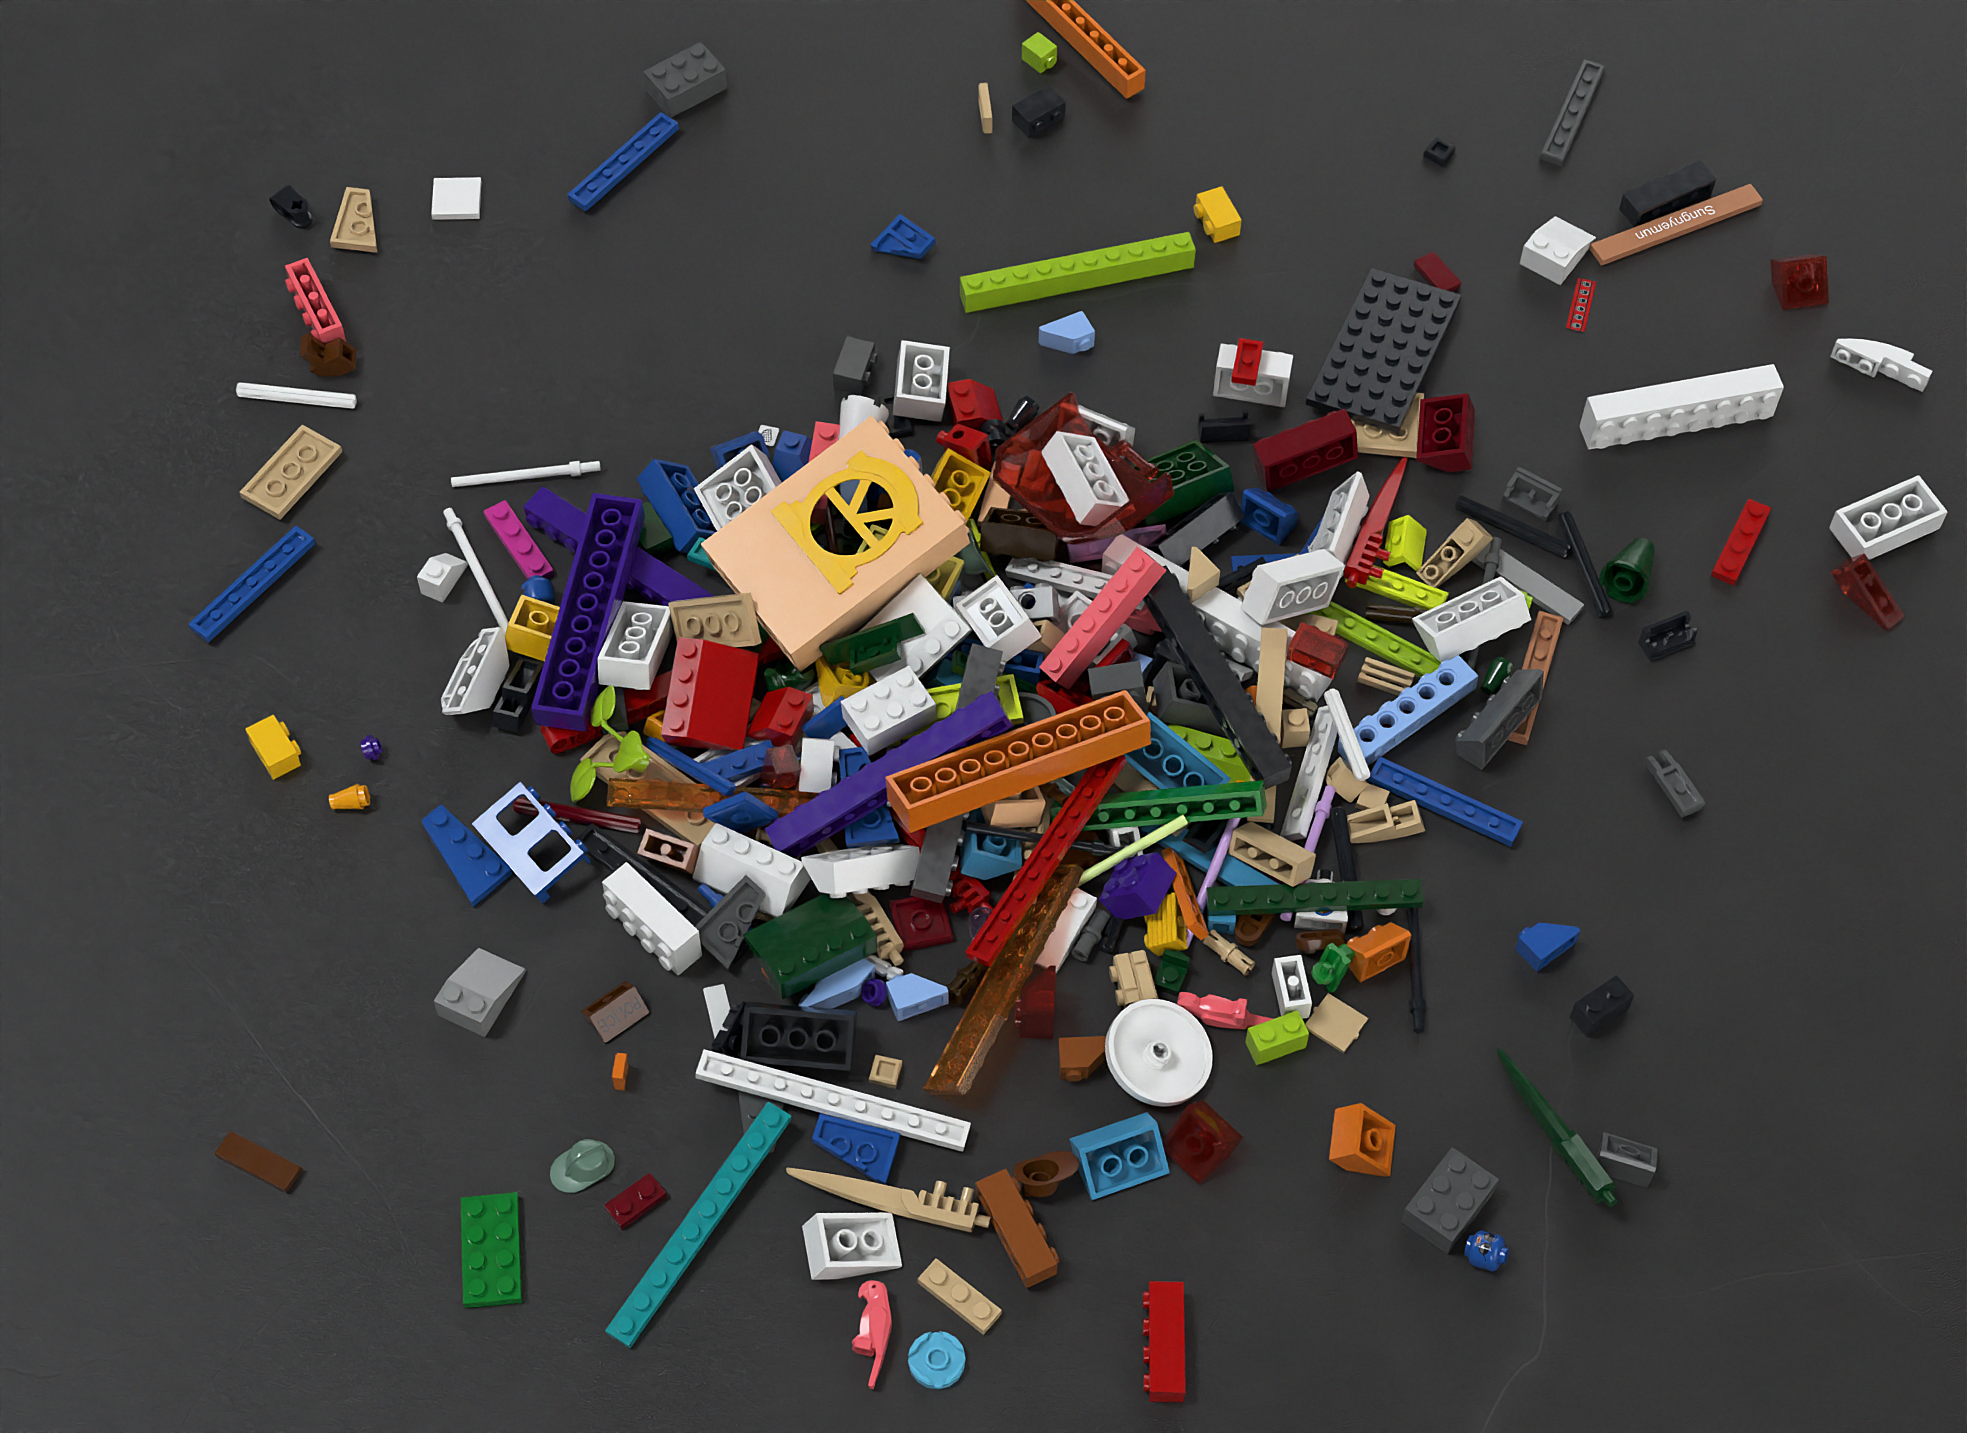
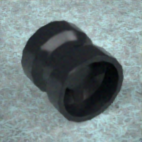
[980,419,1008,453]

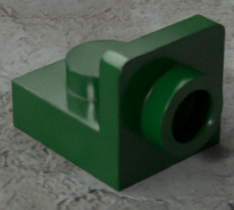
[1154,949,1190,997]

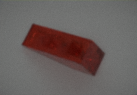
[1831,553,1905,630]

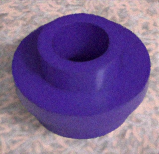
[361,734,383,760]
[861,979,887,1006]

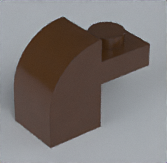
[300,333,356,377]

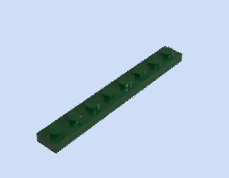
[1206,879,1424,916]

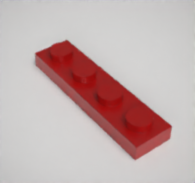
[1711,498,1771,586]

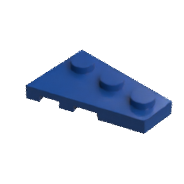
[812,1113,900,1185]

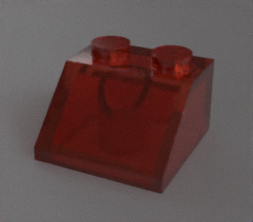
[1770,253,1829,309]
[1015,965,1056,1039]
[1162,1100,1243,1184]

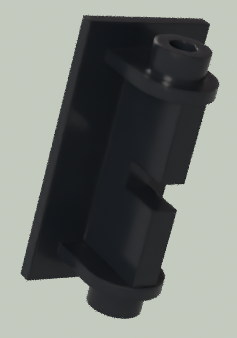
[711,1001,746,1058]

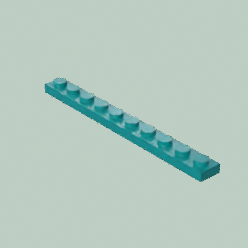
[605,1102,792,1349]

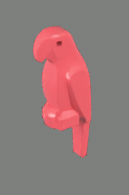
[1177,992,1273,1030]
[852,1280,892,1389]

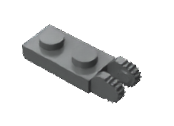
[1645,750,1706,818]

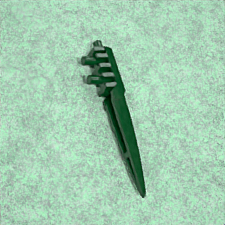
[1497,1048,1618,1207]

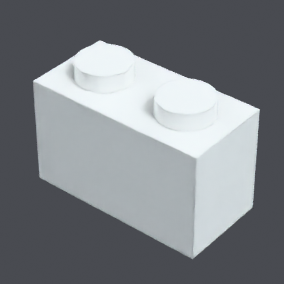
[799,737,839,793]
[1272,955,1312,1019]

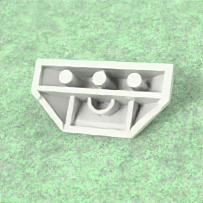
[441,627,509,715]

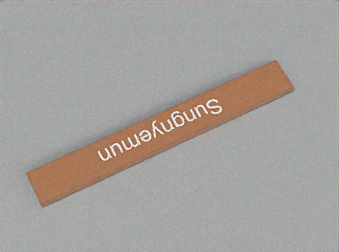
[1589,184,1763,266]

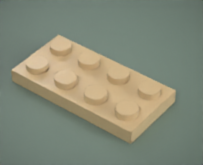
[240,425,342,520]
[668,592,762,647]

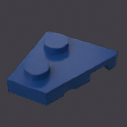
[870,214,936,259]

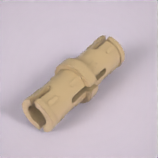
[1203,930,1256,976]

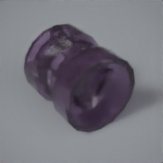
[969,907,992,939]

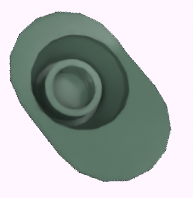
[954,528,995,578]
[550,1139,615,1193]

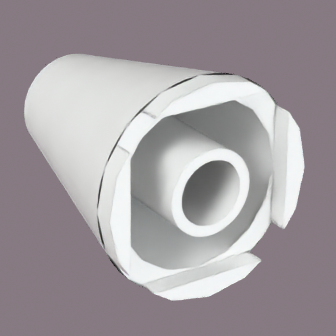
[839,395,889,439]

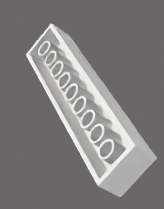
[1102,533,1337,703]

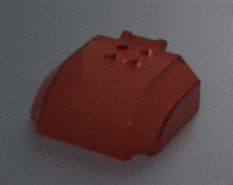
[993,392,1174,545]

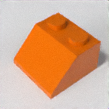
[1346,922,1411,983]
[1329,1103,1396,1177]

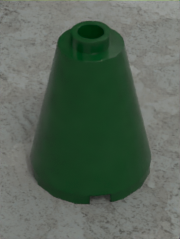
[1599,538,1655,604]

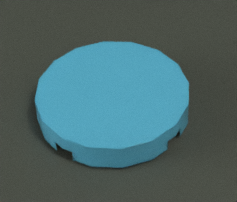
[908,1331,966,1389]

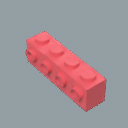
[285,258,346,345]

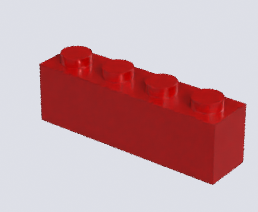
[1142,1281,1185,1402]

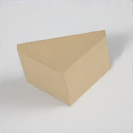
[1187,547,1220,603]

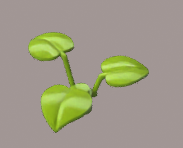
[570,684,650,804]

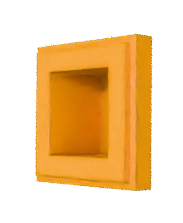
[643,709,666,743]

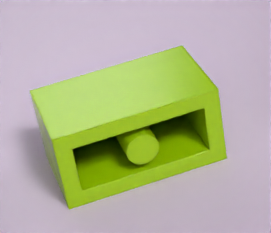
[1245,1010,1309,1066]

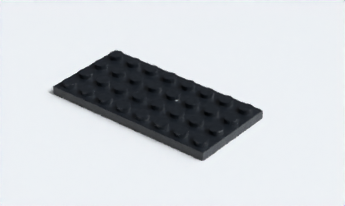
[1306,268,1462,434]

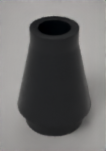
[1005,396,1039,432]

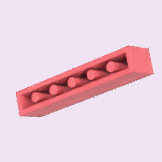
[1039,547,1166,690]

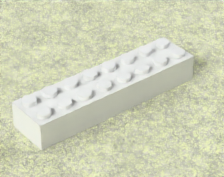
[1579,364,1784,450]

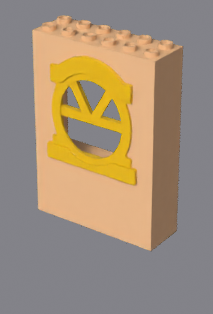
[701,415,970,672]

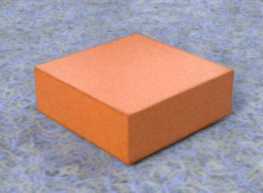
[612,1053,629,1090]

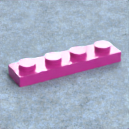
[484,500,554,580]

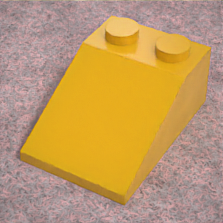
[815,655,877,708]

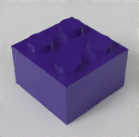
[1099,852,1176,920]

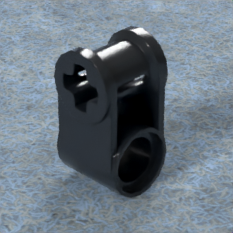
[269,185,312,228]

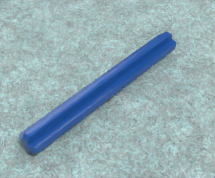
[645,737,736,797]

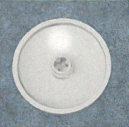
[1105,999,1212,1106]

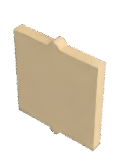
[1305,993,1368,1053]

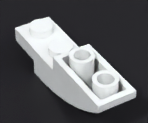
[1830,339,1932,392]

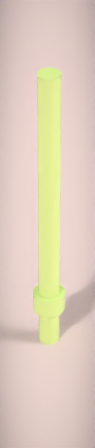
[1045,814,1189,903]

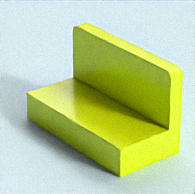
[1383,515,1427,571]

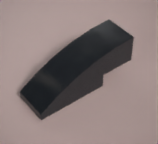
[493,657,544,733]
[1183,818,1242,854]

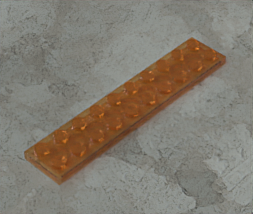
[923,864,1084,1096]

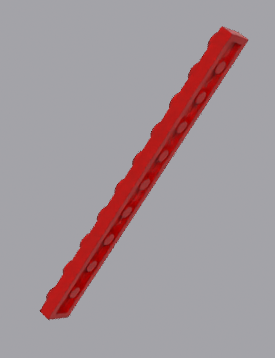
[965,755,1127,968]

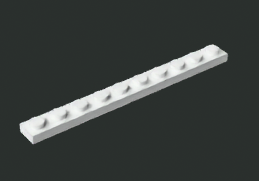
[695,1049,971,1152]

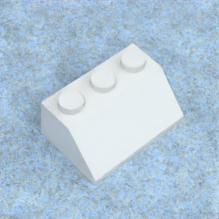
[1055,401,1135,464]

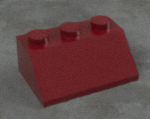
[1416,393,1475,472]

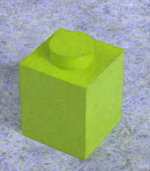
[1022,32,1057,74]

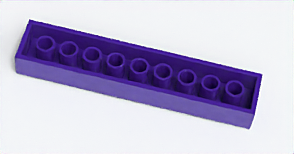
[531,493,645,732]

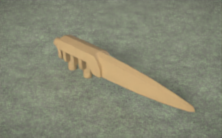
[816,838,904,966]
[786,1168,991,1233]

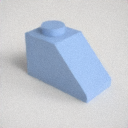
[1038,311,1095,354]
[886,973,949,1021]

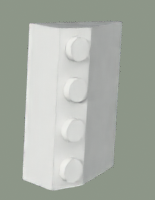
[694,444,782,531]
[859,574,973,682]

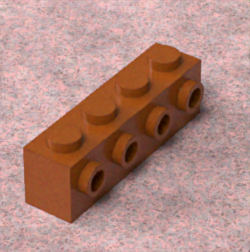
[975,1169,1059,1289]

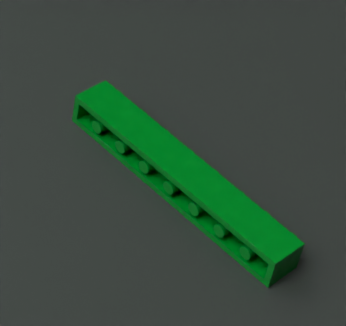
[1050,780,1267,831]

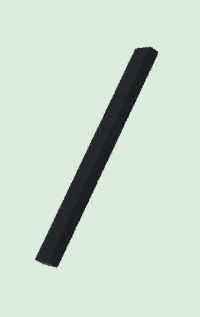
[574,823,750,964]

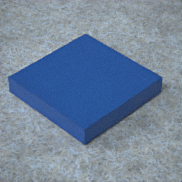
[703,791,778,834]

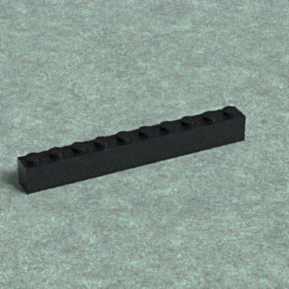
[1143,565,1292,790]

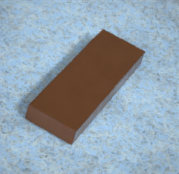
[214,1131,302,1193]

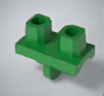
[1311,943,1355,994]

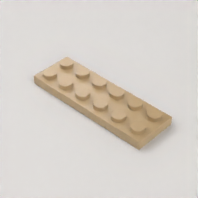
[580,731,720,848]

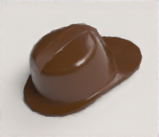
[1013,1151,1079,1197]

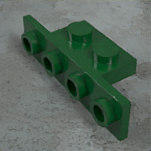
[820,613,925,676]

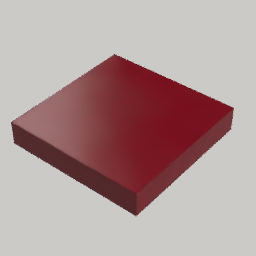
[889,897,953,952]

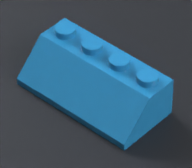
[1123,712,1231,789]

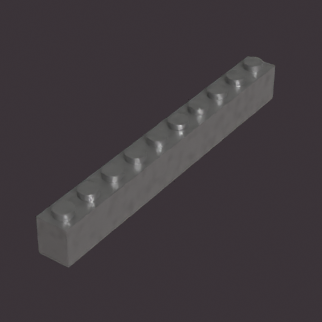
[910,644,1005,903]

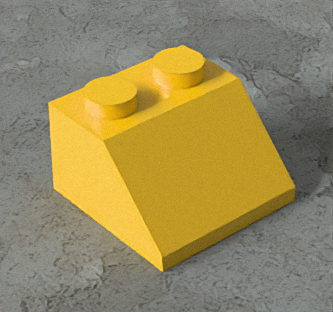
[505,594,560,662]

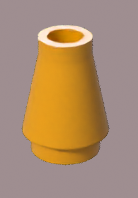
[329,783,370,810]

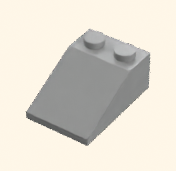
[433,948,526,1037]

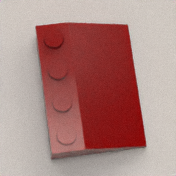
[661,637,760,751]

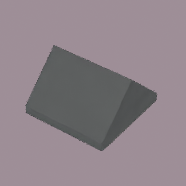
[1596,1132,1658,1188]

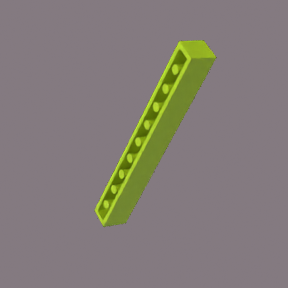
[960,232,1196,313]

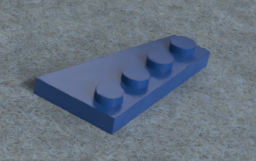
[839,747,900,849]
[421,804,513,907]

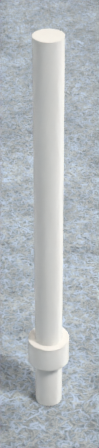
[451,461,601,487]

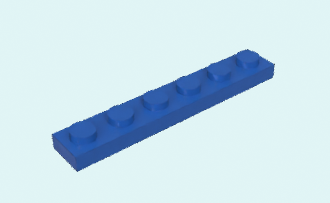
[567,112,679,212]
[188,526,316,643]
[1368,756,1523,847]

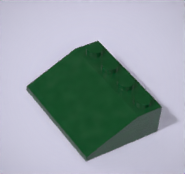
[1114,439,1235,527]
[743,893,877,1000]

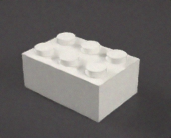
[893,340,950,422]
[1213,344,1293,407]
[841,666,937,756]

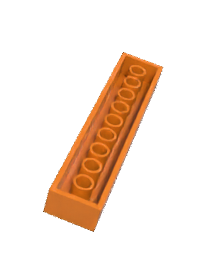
[885,690,1151,833]

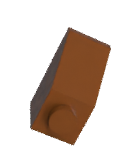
[1058,1036,1106,1082]

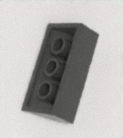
[1455,669,1544,770]

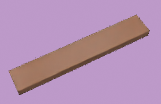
[1508,611,1564,745]

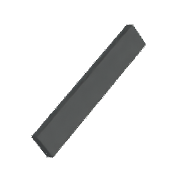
[1540,59,1605,166]

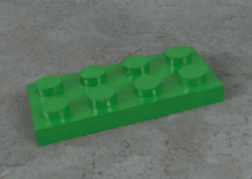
[461,1192,522,1308]

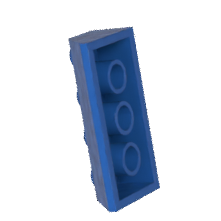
[637,459,717,553]

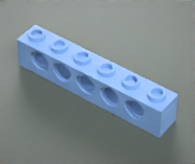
[1338,655,1478,766]

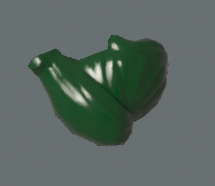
[764,662,816,692]

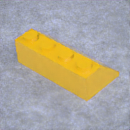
[931,448,991,524]

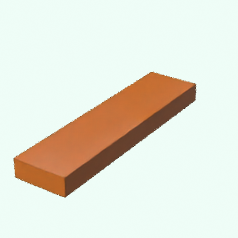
[1162,847,1209,940]

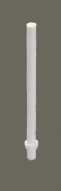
[443,508,509,635]

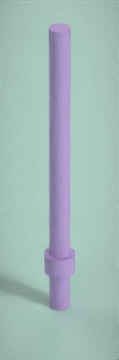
[1280,785,1336,921]
[1186,818,1241,947]

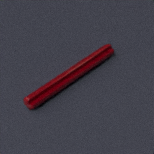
[513,797,642,833]

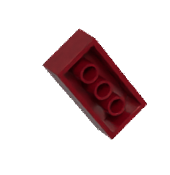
[1253,409,1358,492]

